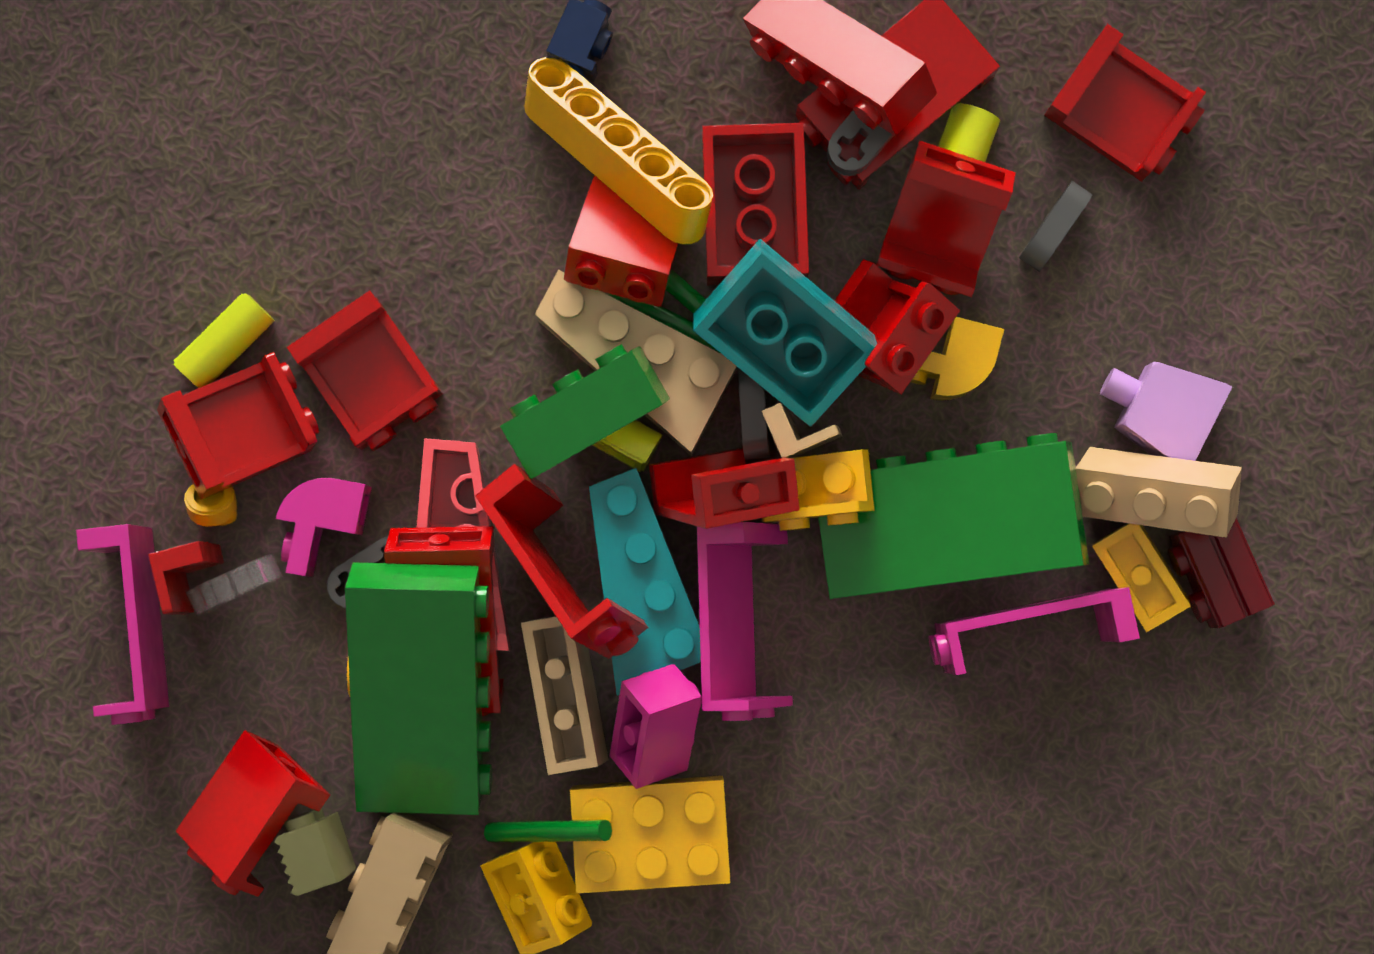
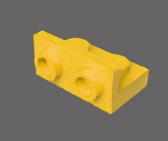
[762,449,875,531]
[480,842,592,954]

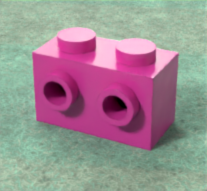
[609,664,702,789]

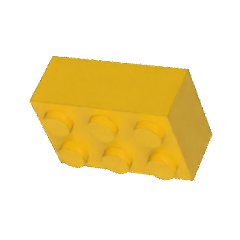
[570,776,730,894]

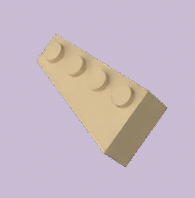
[535,269,737,456]
[326,813,453,954]

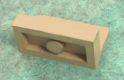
[762,403,843,458]

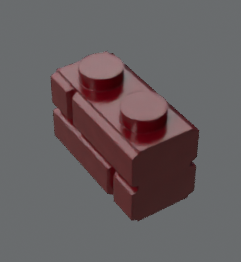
[1168,518,1275,628]

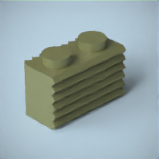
[274,808,356,896]

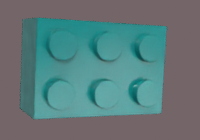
[693,239,877,427]

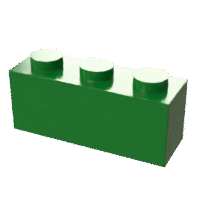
[500,344,670,479]

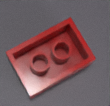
[702,123,809,286]

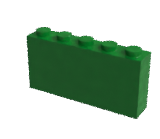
[818,433,1089,599]
[345,562,492,815]

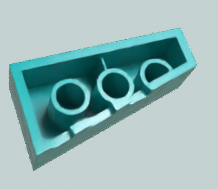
[589,468,701,696]

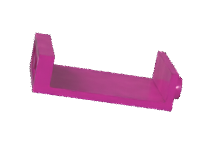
[697,522,793,721]
[76,524,169,725]
[928,587,1140,675]

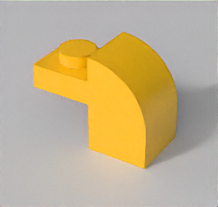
[911,317,1004,400]

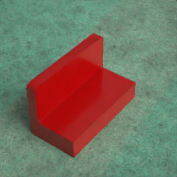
[148,541,224,615]

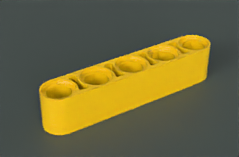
[524,58,713,244]

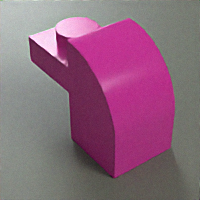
[276,478,372,577]

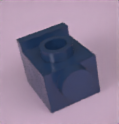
[546,0,613,82]

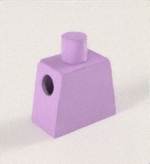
[1100,362,1232,461]

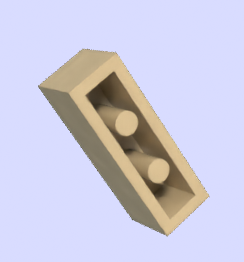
[1076,447,1242,538]
[521,616,608,775]

